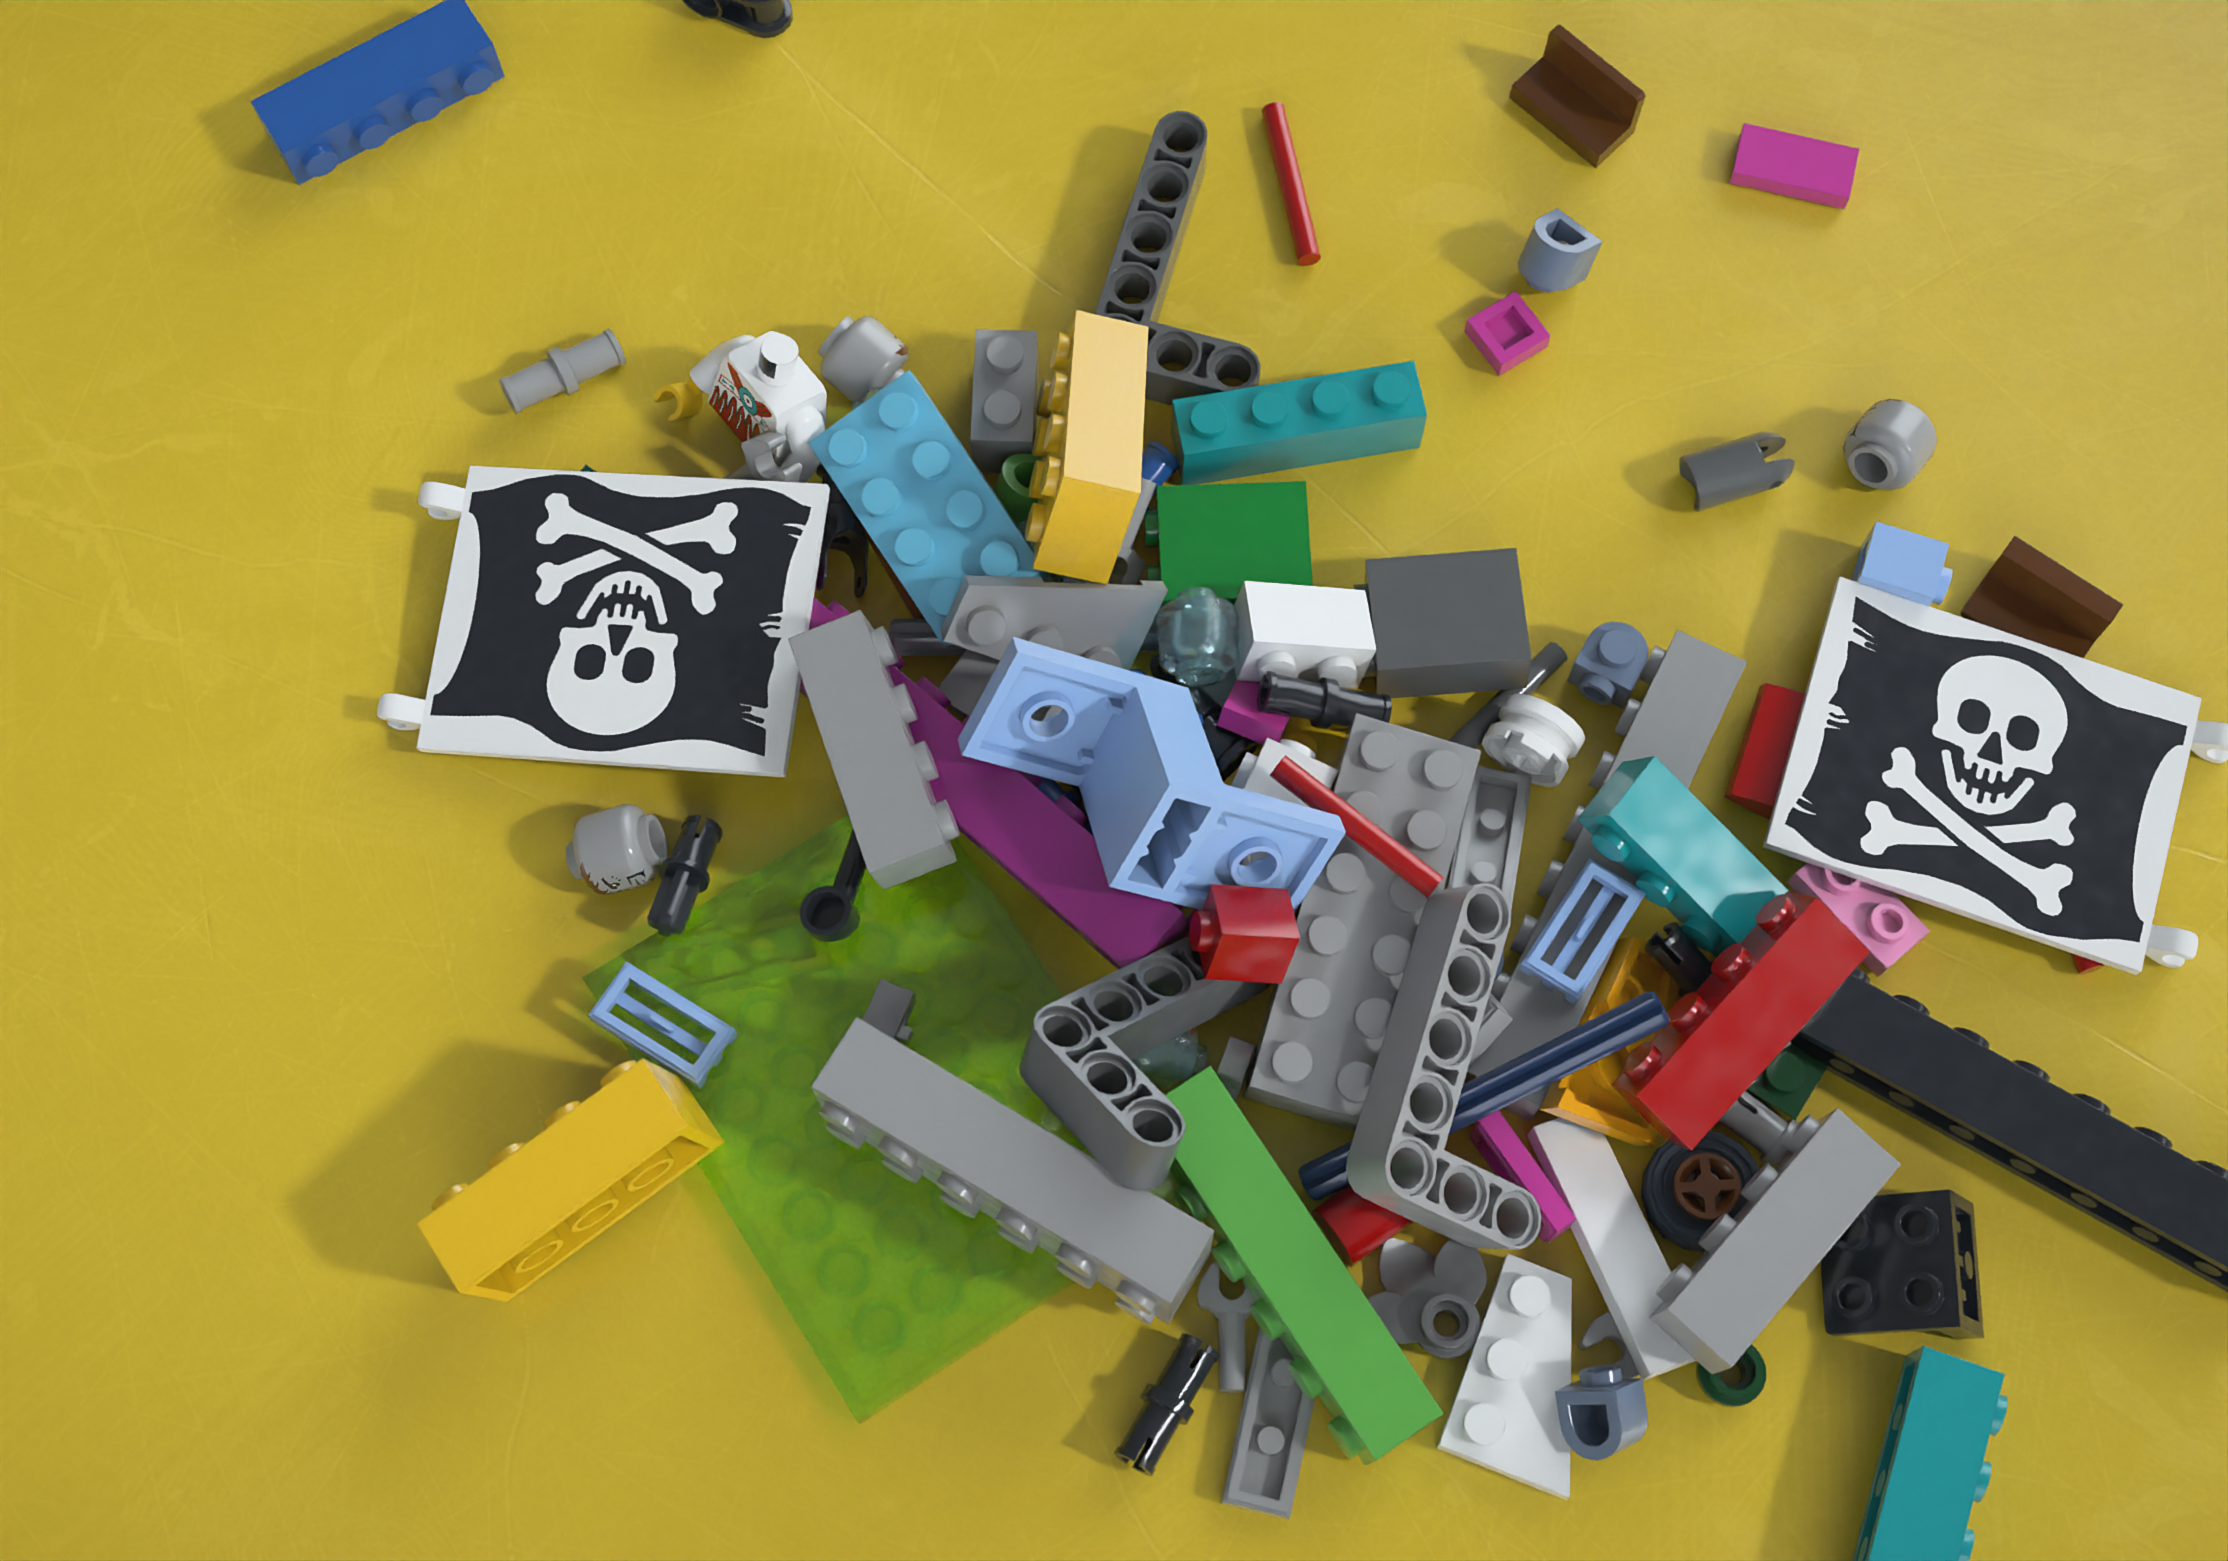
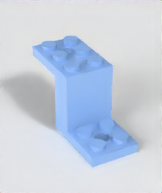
[958,637,1346,913]

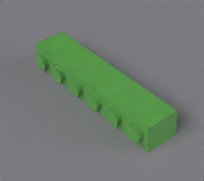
[1165,1066,1444,1465]

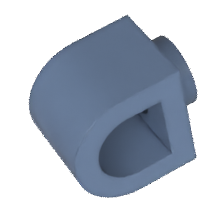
[1518,208,1603,293]
[1567,622,1648,709]
[1555,1365,1648,1460]

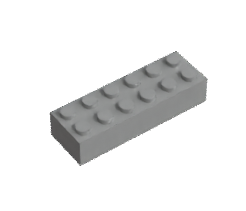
[1242,713,1481,1131]
[811,1017,1214,1325]

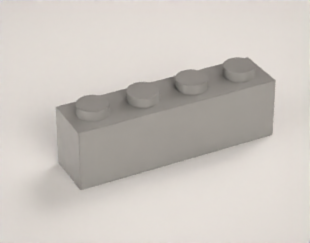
[788,610,960,890]
[1649,1108,1901,1374]

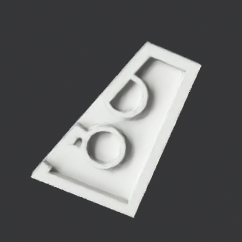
[1436,1254,1572,1500]

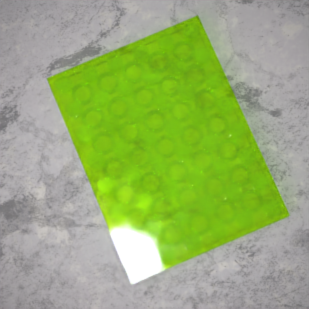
[583,815,1183,1425]

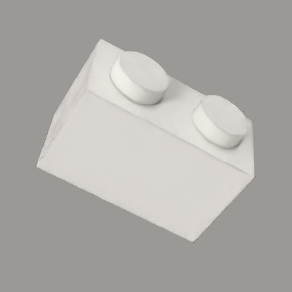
[1229,581,1376,688]

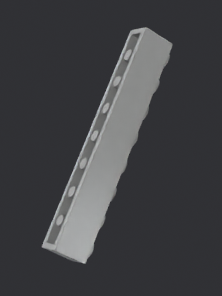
[1464,630,1747,1121]

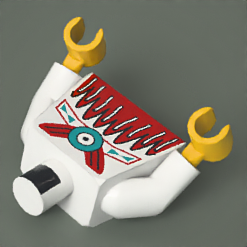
[654,331,827,483]

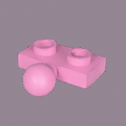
[1787,863,1930,977]

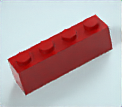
[1611,891,1870,1151]

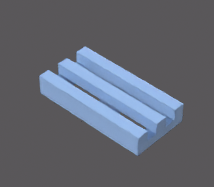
[1518,858,1646,1005]
[588,961,738,1090]

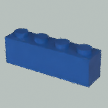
[250,0,505,185]

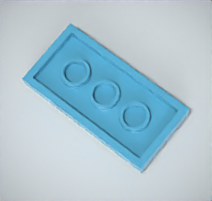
[808,370,1050,647]

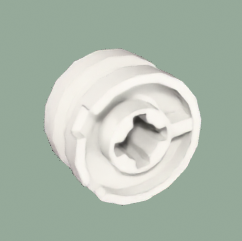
[1482,693,1585,787]

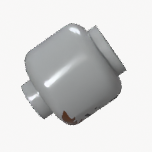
[818,316,909,406]
[1843,399,1937,491]
[566,804,668,895]

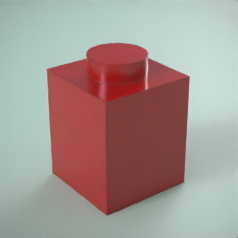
[1189,884,1300,984]

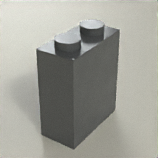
[1354,548,1531,699]

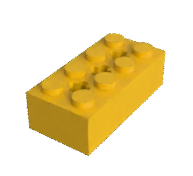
[1025,310,1148,585]
[416,1058,725,1302]

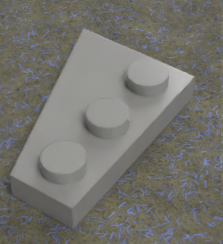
[940,575,1168,670]

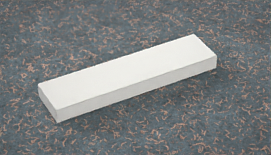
[1527,1117,1697,1381]

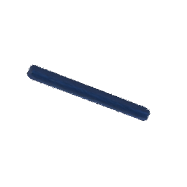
[1298,992,1669,1200]

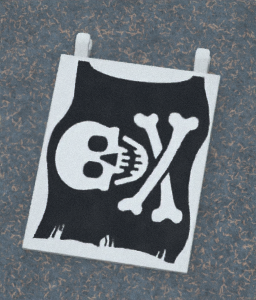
[377,466,830,778]
[1763,576,2228,975]

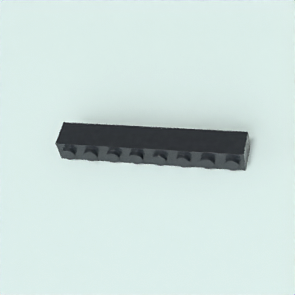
[1790,968,2228,1292]

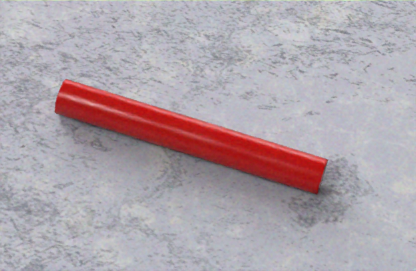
[1261,102,1321,266]
[1270,755,1444,898]

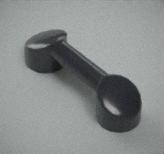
[800,797,867,942]

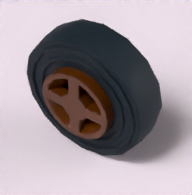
[1641,1131,1759,1252]

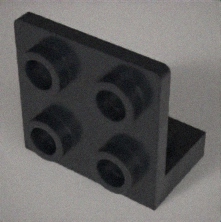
[1821,1189,1984,1340]

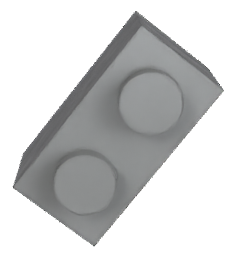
[970,329,1039,473]

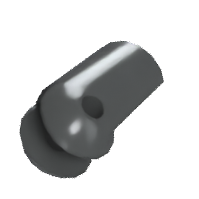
[1679,432,1795,512]

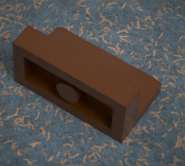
[1509,24,1646,168]
[1960,536,2124,658]

